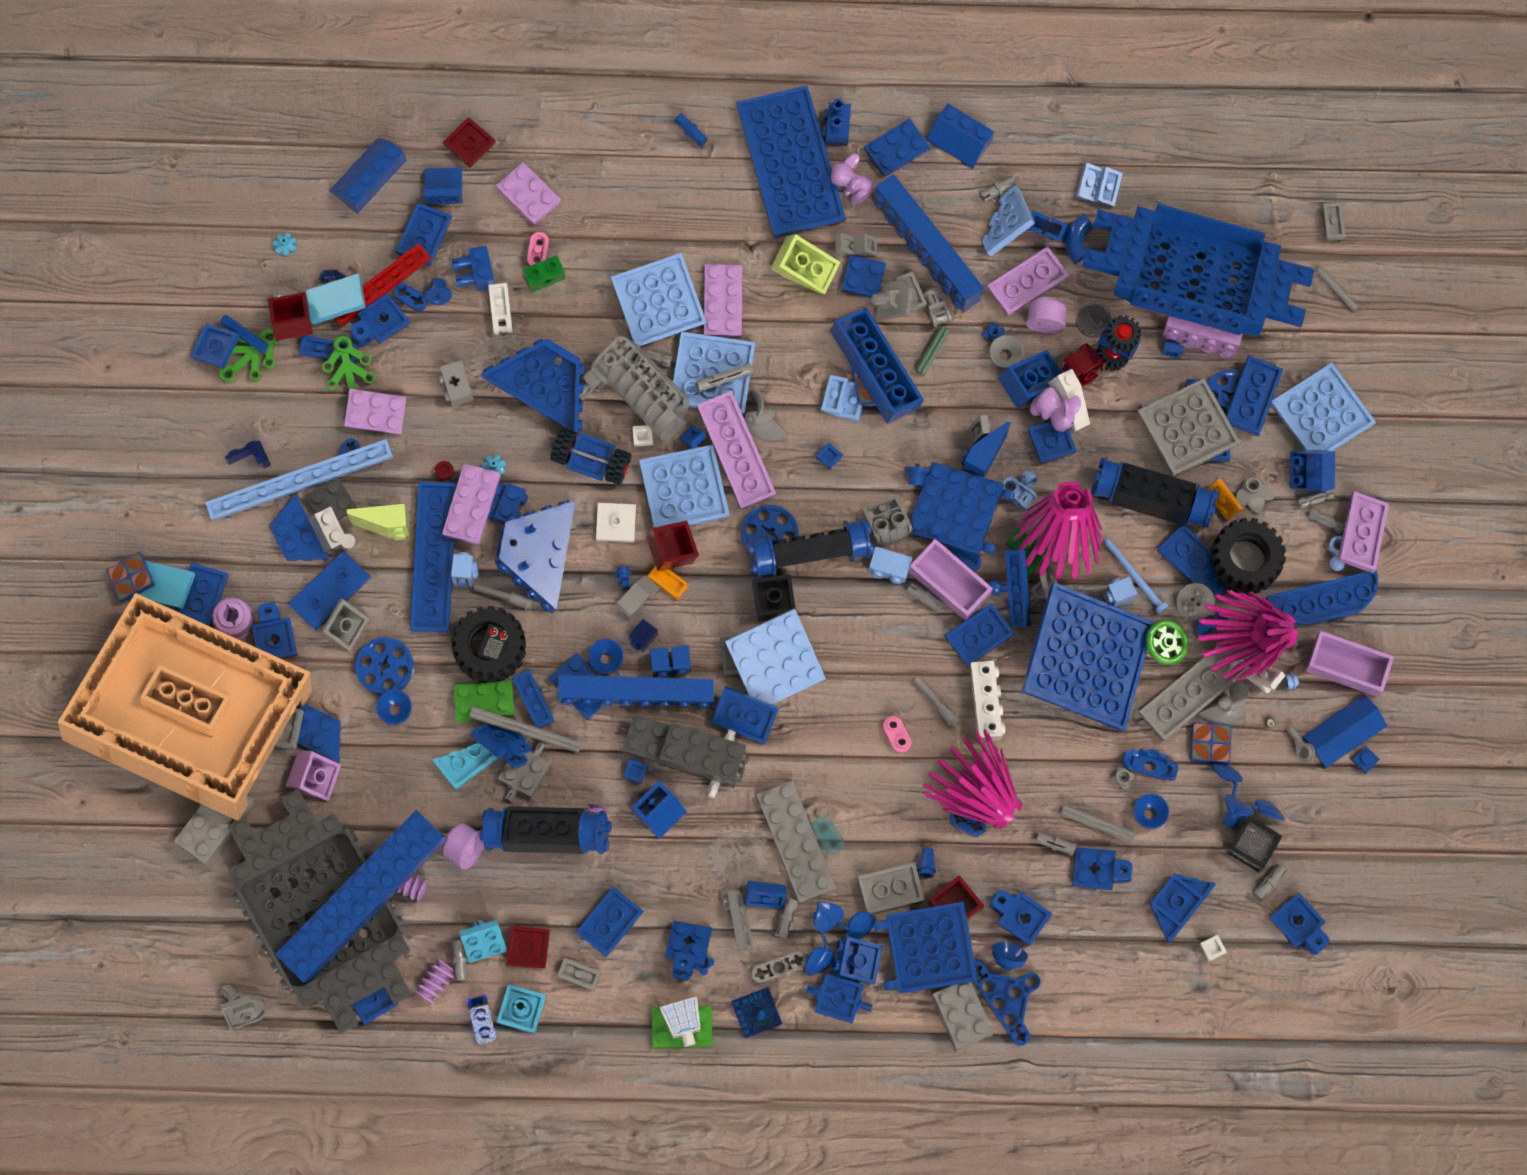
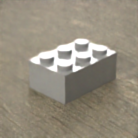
[932,982,994,1052]

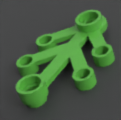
[220,328,279,383]
[322,335,375,403]

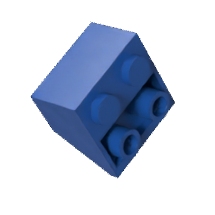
[1290,450,1335,492]
[631,781,687,839]

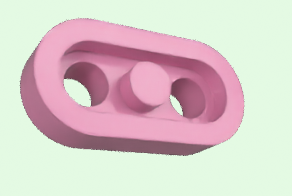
[527,232,549,266]
[883,716,911,754]

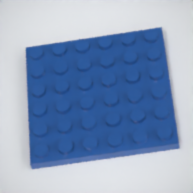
[1021,582,1154,731]

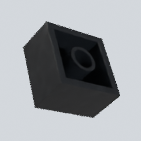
[752,574,796,622]

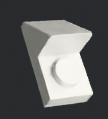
[1245,661,1285,693]

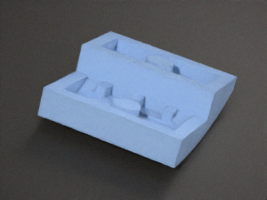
[1076,163,1123,207]
[821,375,863,422]

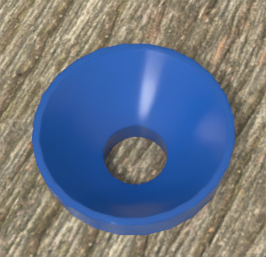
[589,639,624,674]
[376,690,412,725]
[1133,794,1169,829]
[992,941,1028,971]

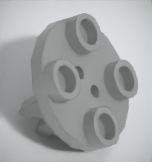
[1177,582,1216,621]

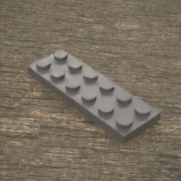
[1138,640,1250,742]
[756,781,836,904]

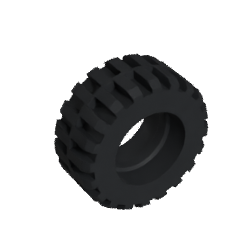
[1209,518,1286,595]
[451,606,526,683]

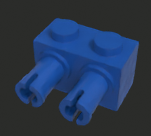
[823,99,851,146]
[451,245,495,291]

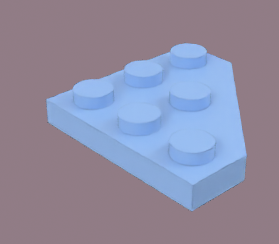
[982,185,1035,256]

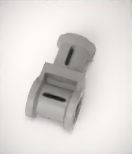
[923,289,952,328]

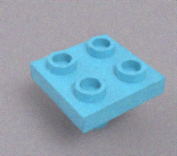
[459,920,507,963]
[497,984,546,1034]

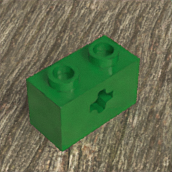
[523,255,565,293]

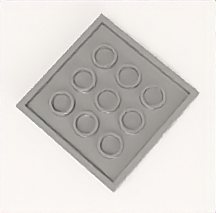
[1137,379,1241,477]

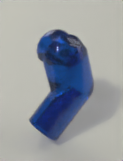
[319,269,347,284]

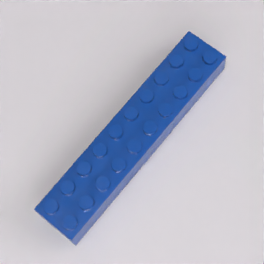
[276,810,448,983]

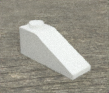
[1047,369,1090,432]

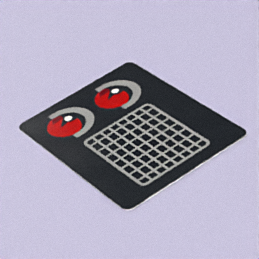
[478,624,508,660]

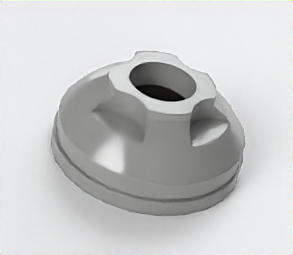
[989,335,1024,369]

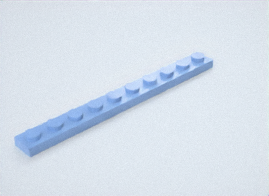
[205,439,393,521]

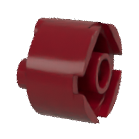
[1062,343,1106,387]

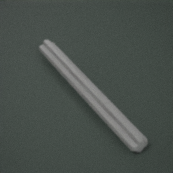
[469,707,581,753]

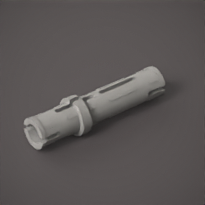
[696,363,753,392]

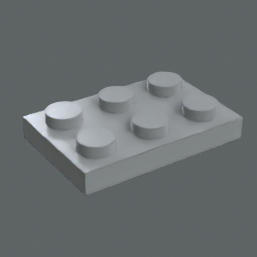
[857,862,925,914]

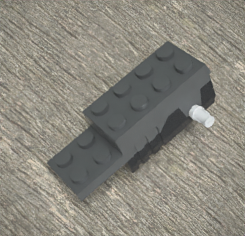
[622,714,749,798]

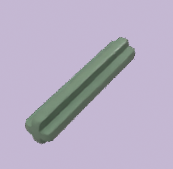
[916,326,949,376]

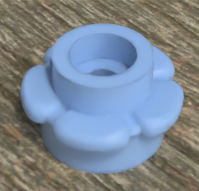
[1021,471,1038,488]
[1283,671,1299,690]

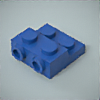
[488,482,528,524]
[832,936,883,985]

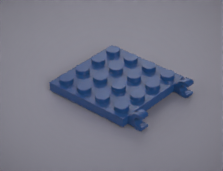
[910,462,1015,556]
[873,902,978,994]

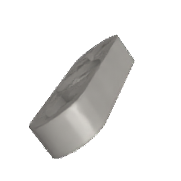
[751,951,807,984]

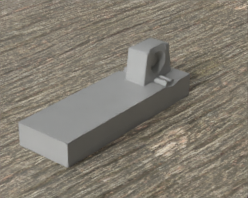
[721,890,754,951]

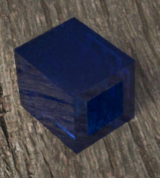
[629,619,658,652]

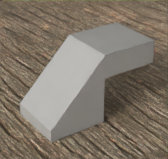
[835,233,877,257]
[616,575,660,618]

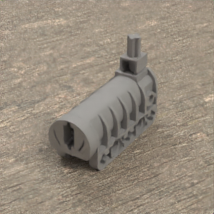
[580,336,690,440]

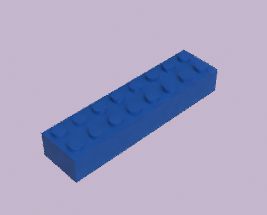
[873,174,984,313]

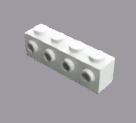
[969,661,1005,741]

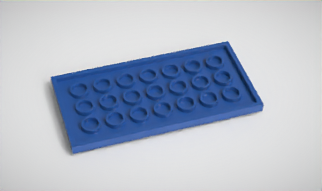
[736,85,846,238]

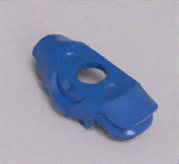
[1122,748,1178,781]

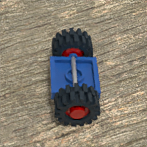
[1096,315,1142,371]
[550,428,632,485]

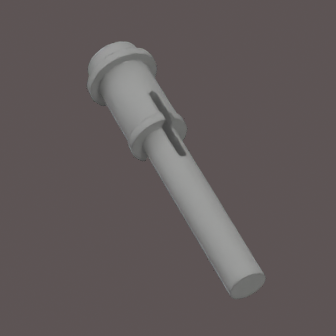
[473,584,535,611]
[913,676,960,728]

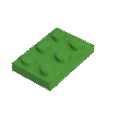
[454,680,515,723]
[652,1006,712,1048]

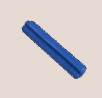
[220,315,269,353]

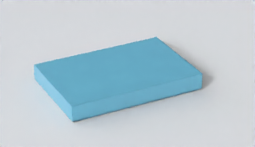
[306,274,366,325]
[139,561,195,610]

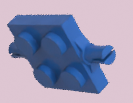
[806,974,873,1024]

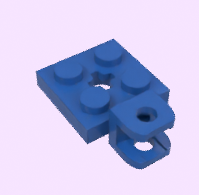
[350,293,410,347]
[252,602,298,659]
[471,723,531,768]
[1073,847,1132,891]
[989,890,1052,946]
[1269,893,1329,955]
[665,920,712,981]

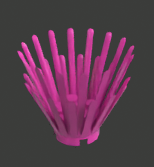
[1014,481,1103,580]
[1198,590,1298,681]
[922,729,1023,830]

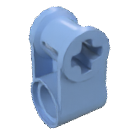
[1003,477,1037,512]

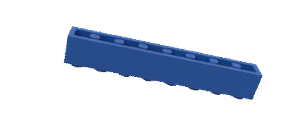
[557,675,714,709]

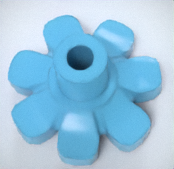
[273,233,297,256]
[482,455,506,476]

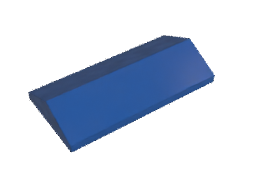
[1302,695,1388,769]

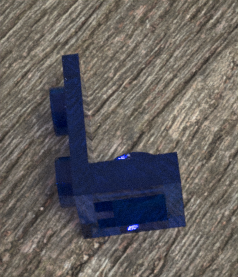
[225,440,271,469]
[467,995,497,1044]

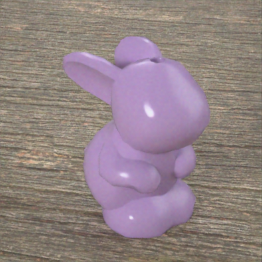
[831,154,873,206]
[1030,387,1081,432]

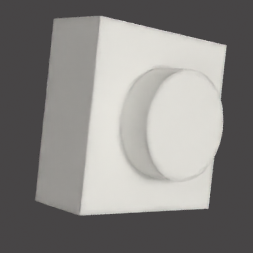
[632,425,653,447]
[1199,935,1227,962]

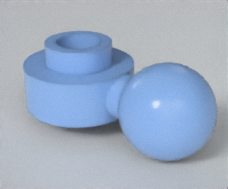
[1328,536,1345,571]

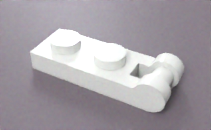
[488,283,513,336]

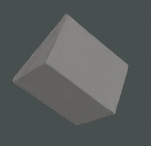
[321,599,369,651]

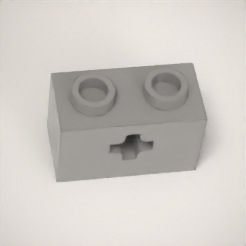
[438,360,474,407]

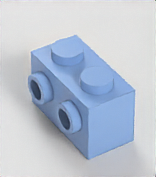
[868,547,912,584]
[451,552,478,588]
[1103,577,1137,608]

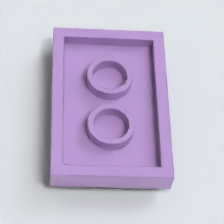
[496,162,561,226]
[344,389,406,435]

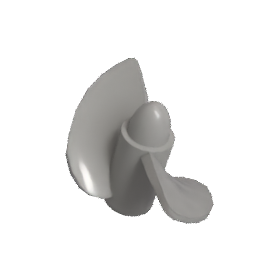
[745,389,787,441]
[1199,682,1250,725]

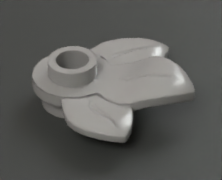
[1236,477,1274,514]

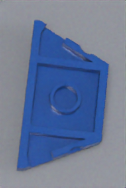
[270,495,329,561]
[297,704,341,764]
[1150,874,1216,943]

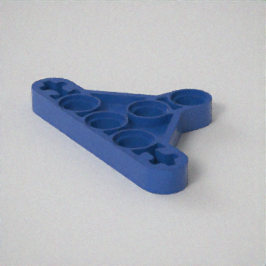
[973,961,1041,1046]

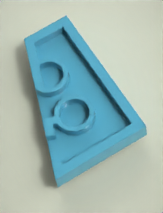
[432,743,498,791]

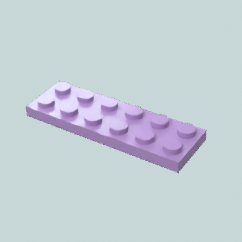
[697,391,776,510]

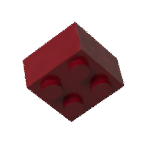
[268,292,313,341]
[646,521,699,571]
[927,875,984,921]

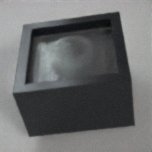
[1226,816,1283,873]

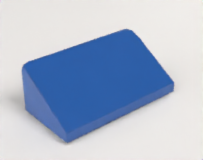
[744,881,787,909]

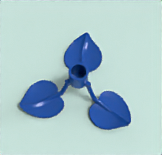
[1211,763,1285,829]
[805,902,876,975]

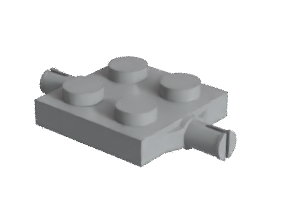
[498,742,552,803]

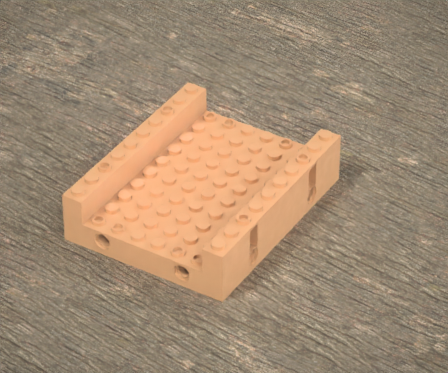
[58,593,312,821]

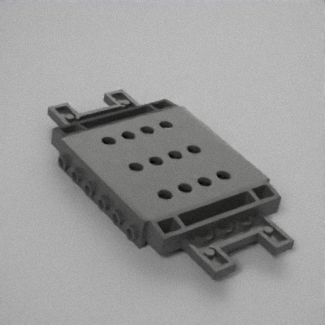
[228,789,411,1034]

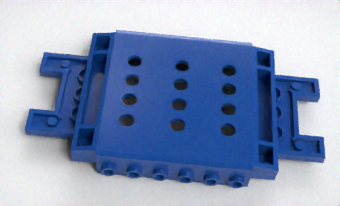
[1082,204,1315,336]

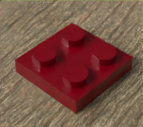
[443,117,496,168]
[506,926,550,970]

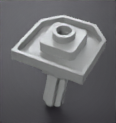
[870,280,913,320]
[1029,566,1060,610]
[220,985,267,1031]

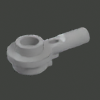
[1287,727,1315,762]

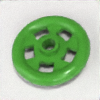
[1146,620,1189,665]

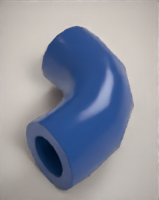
[1065,214,1093,264]

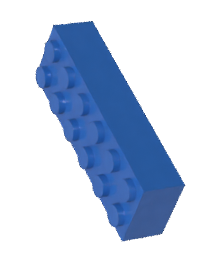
[830,307,924,424]

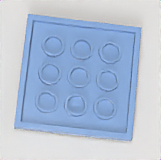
[611,253,707,347]
[670,332,756,415]
[1271,363,1376,451]
[639,445,730,527]
[724,609,826,704]

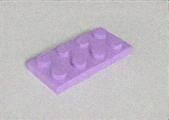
[987,246,1069,317]
[704,264,742,338]
[442,464,501,546]
[1338,491,1389,573]

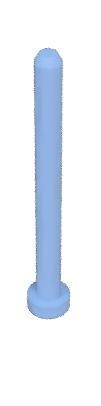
[1104,538,1169,614]

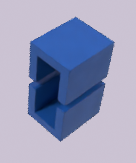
[1028,211,1069,243]
[650,645,691,678]

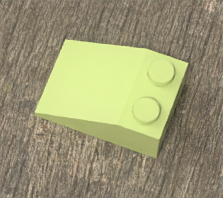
[771,234,840,295]
[347,504,410,540]

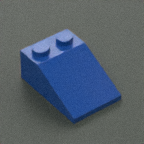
[998,350,1062,409]
[961,421,1011,478]

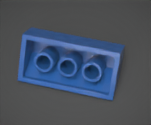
[329,138,406,214]

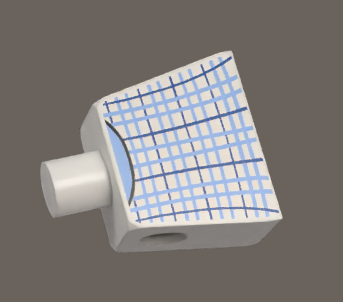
[660,997,700,1047]

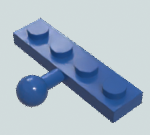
[988,550,1031,627]

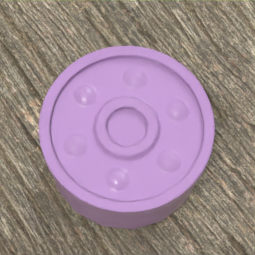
[1026,297,1067,334]
[212,597,255,640]
[443,823,484,869]

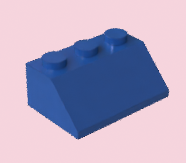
[926,103,994,168]

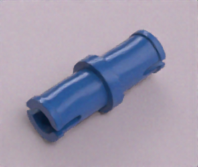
[674,113,708,147]

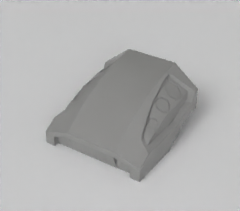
[862,494,913,545]

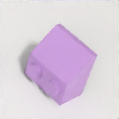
[285,750,341,802]

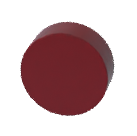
[435,461,454,481]

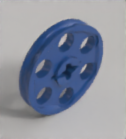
[1207,370,1241,413]
[741,505,799,549]
[355,637,414,695]

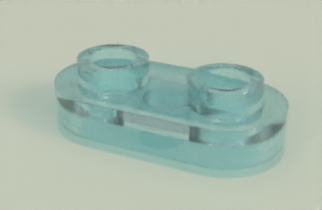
[813,817,844,854]

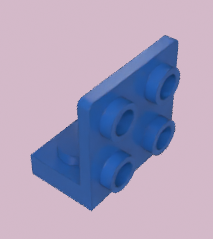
[424,167,463,205]

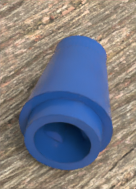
[917,848,936,878]

